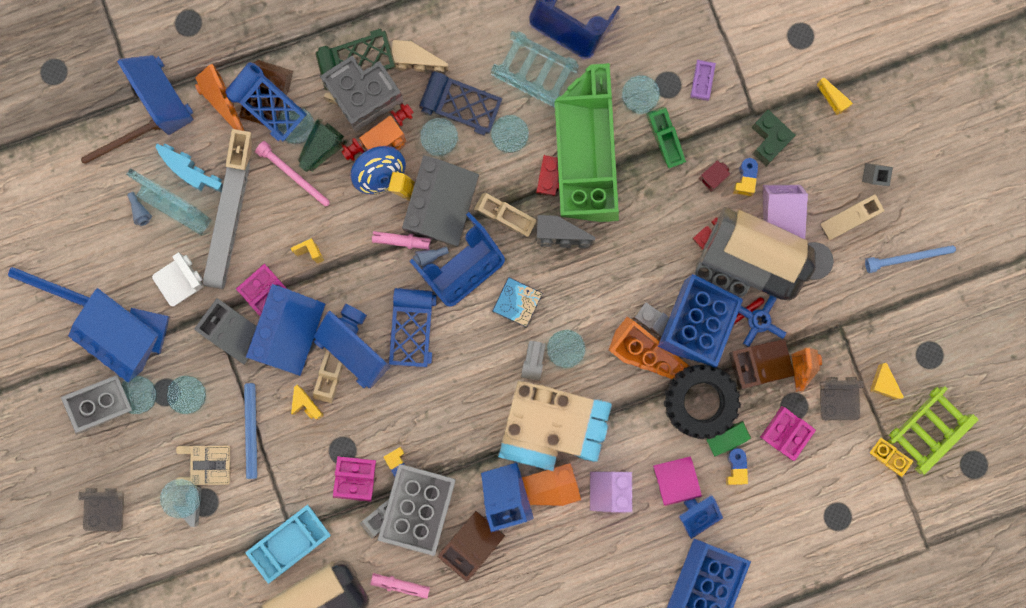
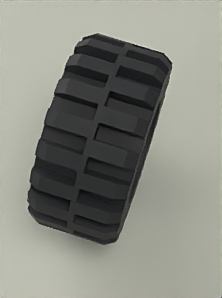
[664,365,741,439]

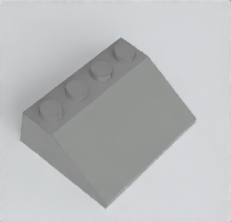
[378,464,456,556]

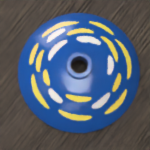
[350,146,406,195]

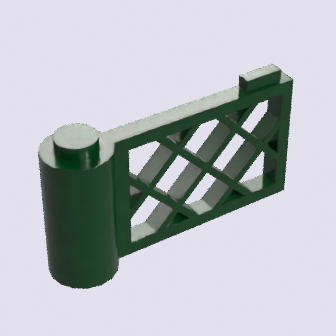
[315,28,396,90]

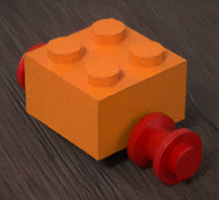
[341,103,414,162]

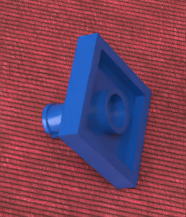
[130,308,170,354]
[679,495,723,539]

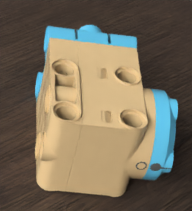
[498,381,612,471]

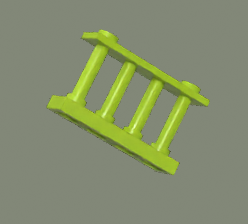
[887,386,979,474]

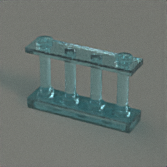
[491,31,579,107]

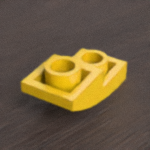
[870,438,914,478]

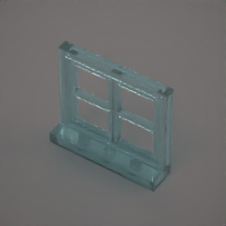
[126,168,212,236]

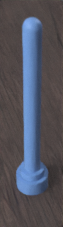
[865,245,956,273]

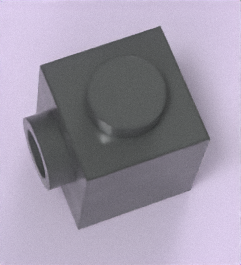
[862,163,893,186]

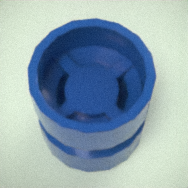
[339,303,367,335]

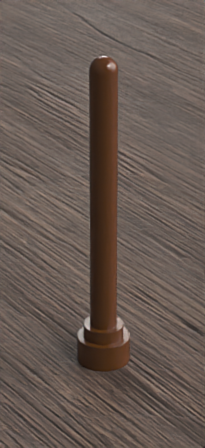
[81,119,162,164]

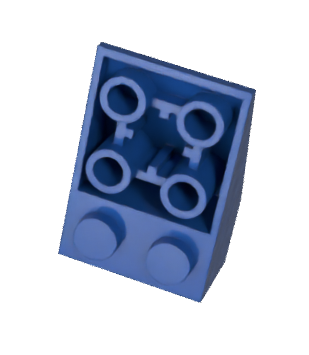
[481,462,534,532]

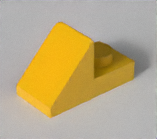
[291,385,324,420]

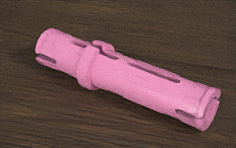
[372,231,431,250]
[370,573,430,599]

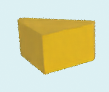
[870,362,904,400]

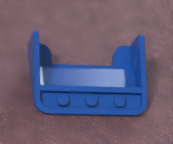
[117,55,194,135]
[313,310,391,389]

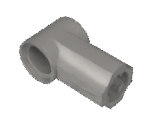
[521,341,546,381]

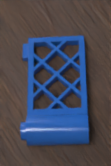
[226,62,307,141]
[389,288,437,367]

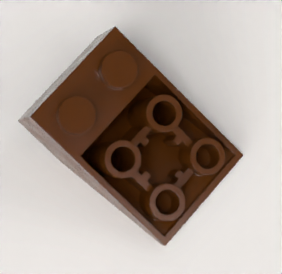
[239,60,293,126]
[729,339,795,390]
[437,511,505,582]

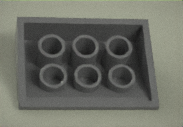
[402,155,479,247]

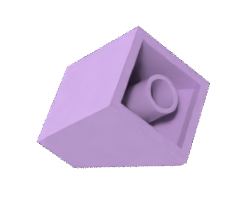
[763,185,808,239]
[590,472,632,512]

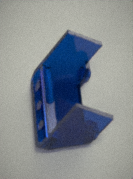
[529,0,620,59]

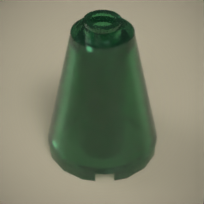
[298,118,348,172]

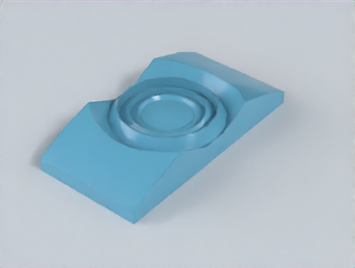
[245,504,331,584]

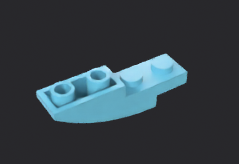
[155,143,223,193]

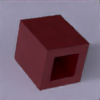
[699,160,730,192]

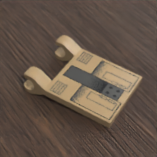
[176,446,230,485]

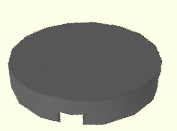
[808,242,834,280]

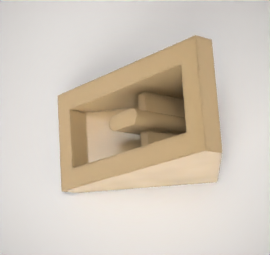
[225,129,252,170]

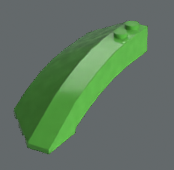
[554,63,619,222]

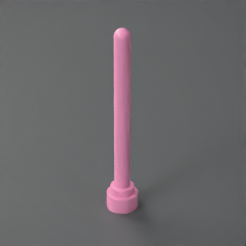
[255,141,330,206]

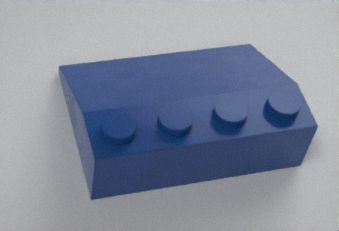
[658,274,743,367]
[245,284,326,376]
[68,288,158,383]
[667,538,751,608]

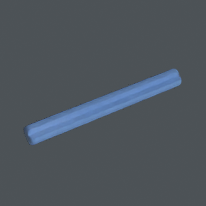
[244,383,257,479]

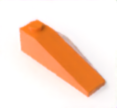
[195,64,245,131]
[609,317,689,379]
[791,348,822,392]
[522,463,581,506]

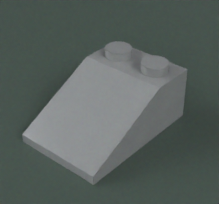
[61,375,132,435]

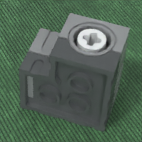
[320,55,404,132]

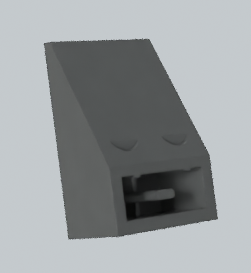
[536,215,595,248]
[194,298,256,365]

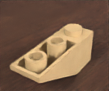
[392,40,449,73]
[820,194,885,241]

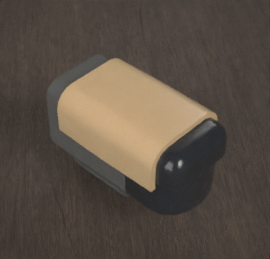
[695,207,816,301]
[262,560,369,608]

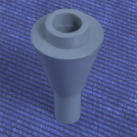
[127,192,152,226]
[413,246,449,269]

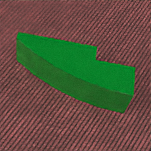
[646,107,686,169]

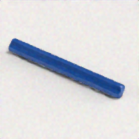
[8,267,89,306]

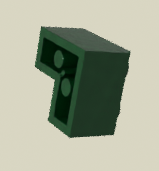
[752,110,796,167]

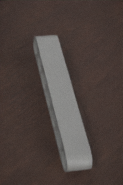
[203,161,250,289]

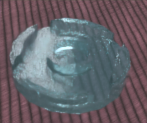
[622,75,660,114]
[277,107,315,145]
[491,115,529,153]
[420,118,458,156]
[547,330,585,368]
[121,376,157,414]
[167,376,206,414]
[160,479,200,518]

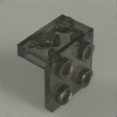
[820,377,864,421]
[79,488,124,531]

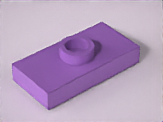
[690,60,716,101]

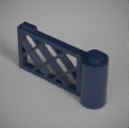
[419,71,503,136]

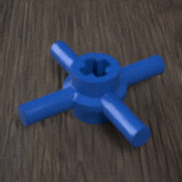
[738,295,787,347]

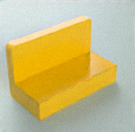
[291,238,324,264]

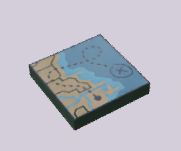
[492,277,543,328]

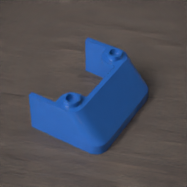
[409,212,505,307]

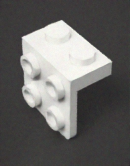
[152,252,204,307]

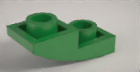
[706,421,751,457]

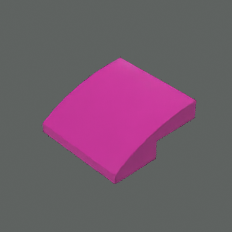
[236,263,287,316]
[760,406,816,461]
[333,456,376,502]
[653,456,702,506]

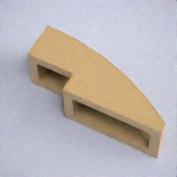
[474,193,537,237]
[313,350,343,403]

